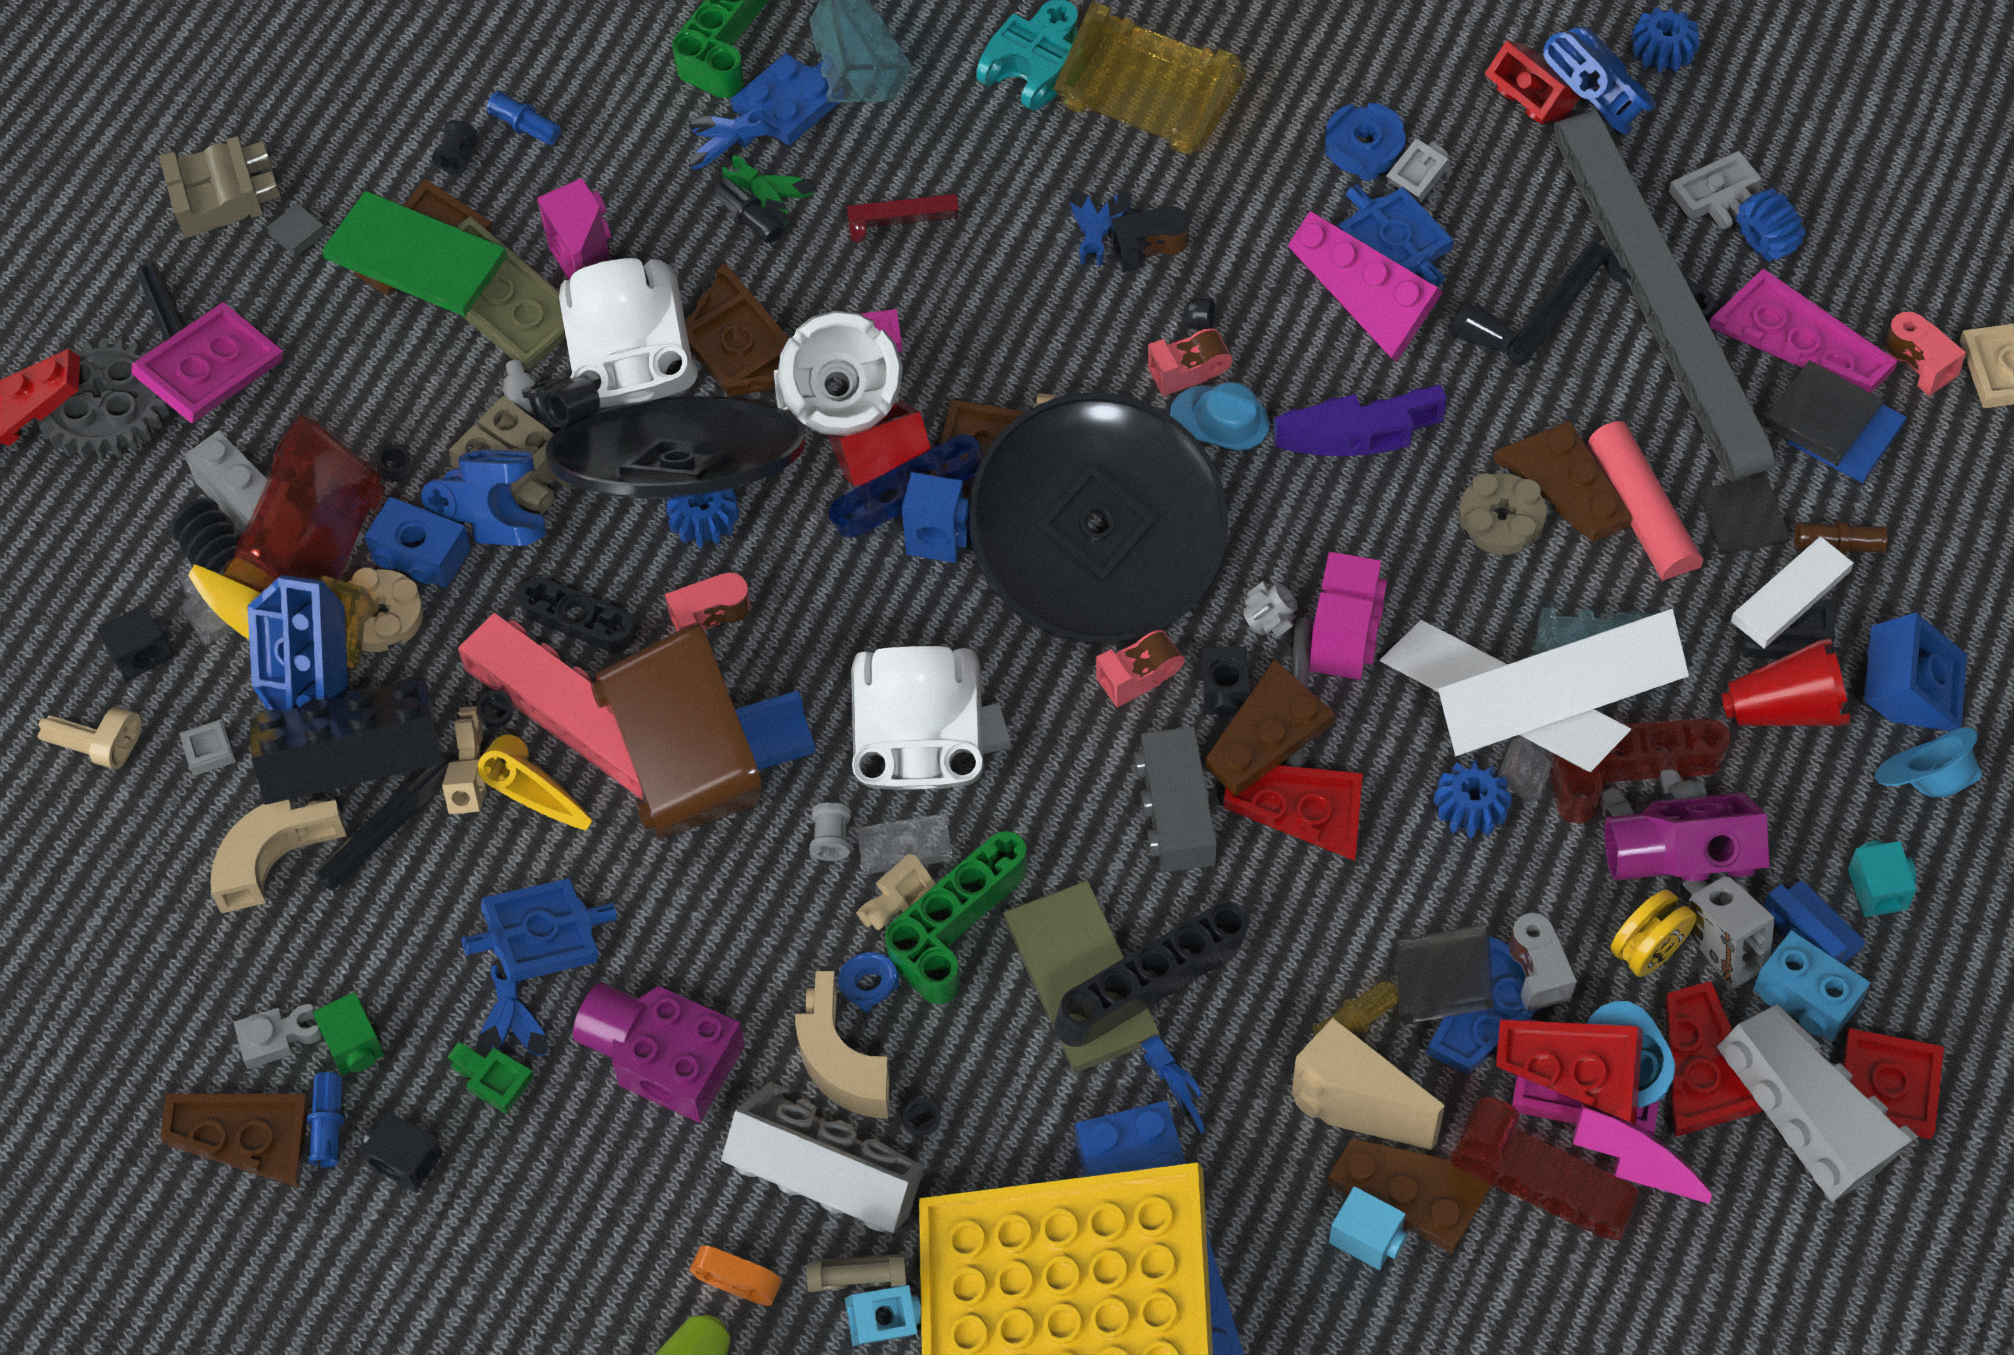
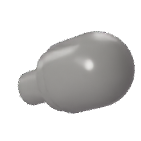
[503,360,536,415]

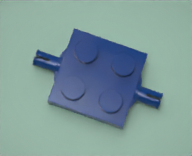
[730,53,844,148]
[1338,184,1453,287]
[462,878,617,983]

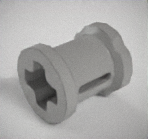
[809,802,851,861]

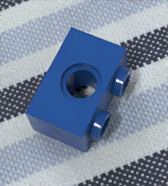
[902,472,970,563]
[364,497,471,588]

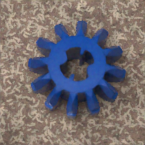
[1631,6,1700,74]
[1736,188,1806,262]
[666,489,740,549]
[1434,760,1512,839]

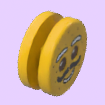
[1610,889,1697,977]

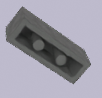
[1133,727,1216,873]

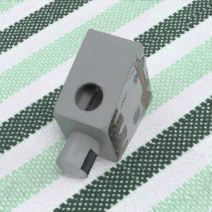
[1679,876,1774,990]

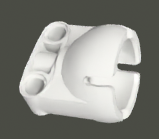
[559,258,698,410]
[774,311,903,437]
[851,646,984,790]

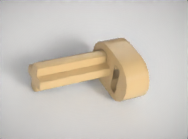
[37,707,141,770]

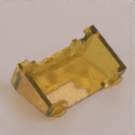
[1054,1,1247,155]

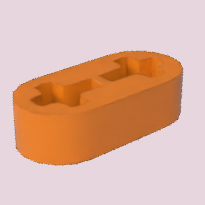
[689,1245,782,1306]

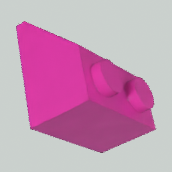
[537,178,611,280]

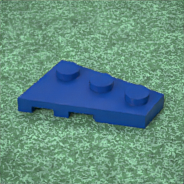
[1425,936,1548,1075]

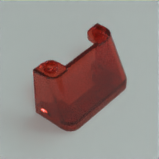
[221,413,385,599]

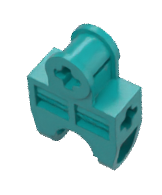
[976,0,1079,111]

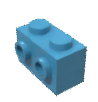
[1753,930,1871,1042]

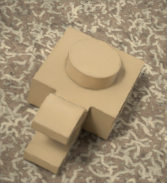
[856,854,936,930]

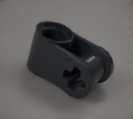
[521,377,600,430]

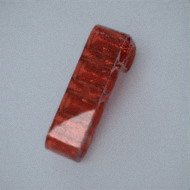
[1551,719,1731,824]
[1450,1097,1639,1240]

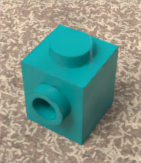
[1848,841,1917,918]

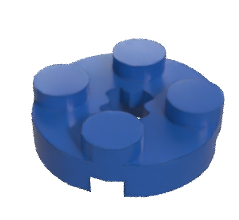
[1325,103,1406,181]

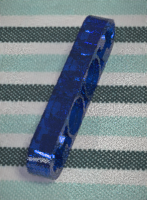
[829,435,985,538]

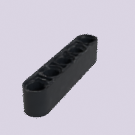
[1054,901,1250,1047]

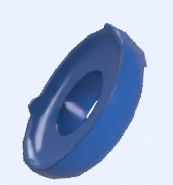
[838,952,900,1012]

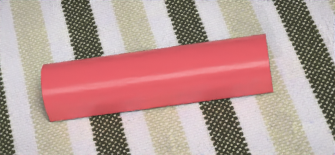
[1587,421,1703,581]

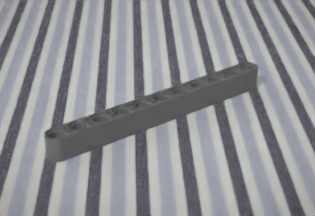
[1554,110,1775,482]

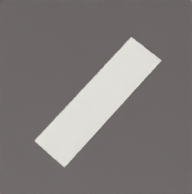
[1438,609,1689,756]
[1379,620,1631,772]

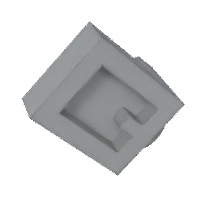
[1387,138,1453,203]

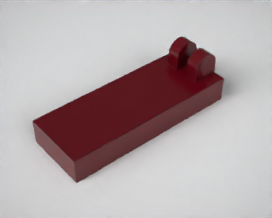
[847,194,959,243]

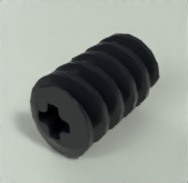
[171,498,257,585]

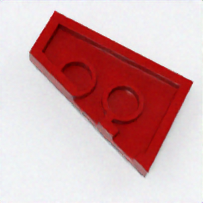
[0,349,80,447]
[1224,765,1363,861]
[1665,981,1763,1138]
[1496,1020,1643,1125]

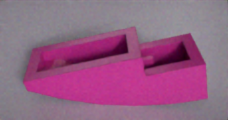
[1572,1103,1712,1204]

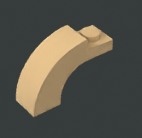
[210,799,347,913]
[795,971,890,1119]

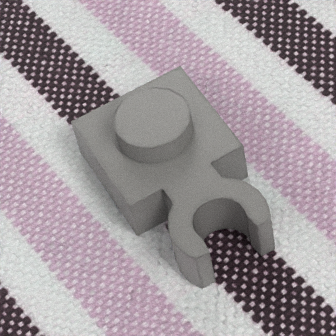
[234,1004,322,1069]

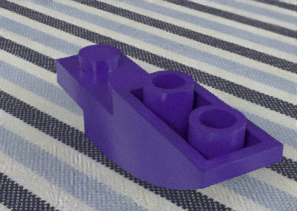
[1273,384,1447,456]

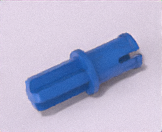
[487,91,561,145]
[307,1072,345,1168]

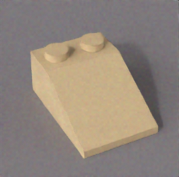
[1292,1018,1445,1150]

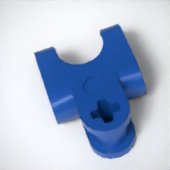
[1543,27,1656,135]
[421,449,547,546]

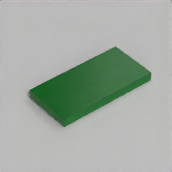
[322,191,508,317]

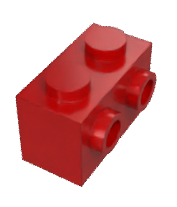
[1484,40,1581,124]

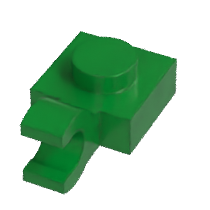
[448,1042,534,1114]

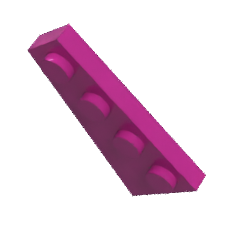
[1287,211,1443,363]
[1709,269,1897,396]

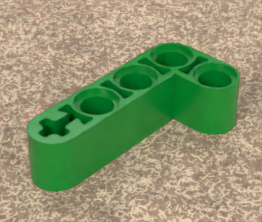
[672,0,769,98]
[885,831,1027,1004]

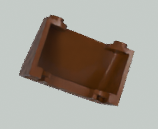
[591,624,762,841]

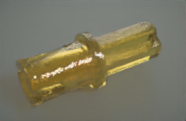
[1312,981,1401,1036]

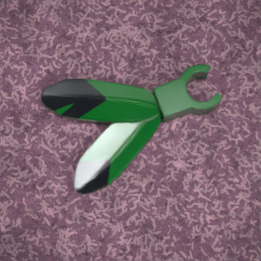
[722,156,816,226]

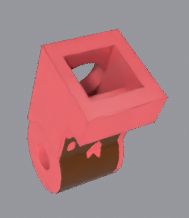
[1886,312,1966,396]
[1148,328,1233,396]
[665,573,751,632]
[1096,630,1185,708]

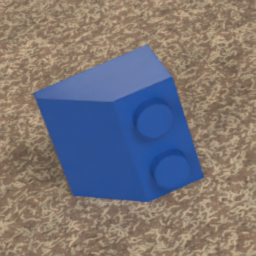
[1864,612,1967,731]

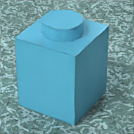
[1329,1186,1408,1270]

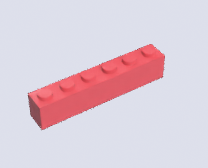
[458,613,643,800]

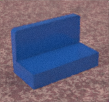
[735,691,816,770]
[1763,881,1865,965]

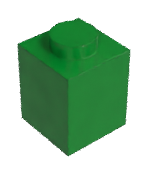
[312,992,384,1076]

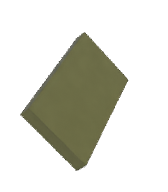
[456,216,566,372]
[1003,881,1160,1074]

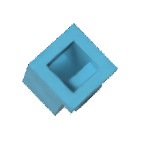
[845,1285,921,1347]

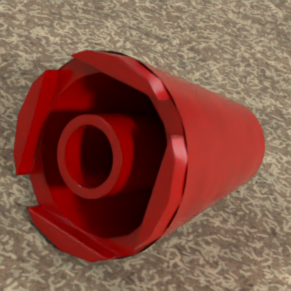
[1721,638,1850,726]

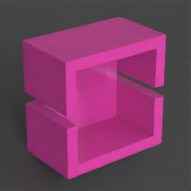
[1309,552,1388,680]

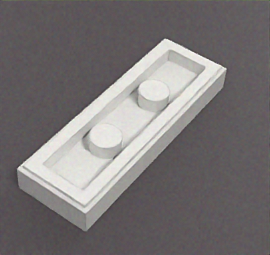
[1731,536,1854,649]

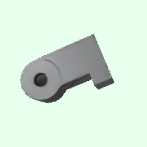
[1508,913,1577,1012]

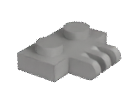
[1669,151,1762,230]

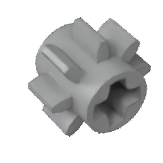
[1243,581,1298,638]

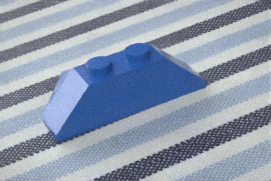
[247,575,348,711]

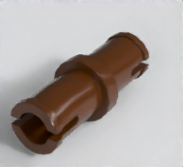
[1794,521,1887,555]

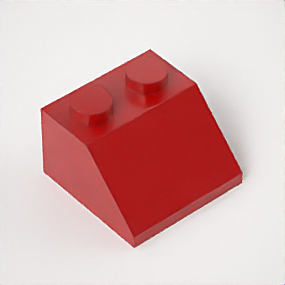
[827,400,934,489]

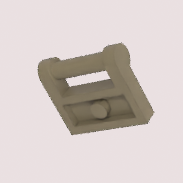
[806,1254,907,1293]

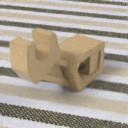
[442,706,487,814]

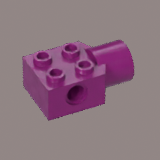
[1604,792,1769,881]
[573,982,745,1123]

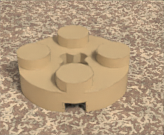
[337,567,424,652]

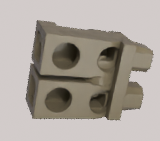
[159,136,281,239]
[449,396,572,515]

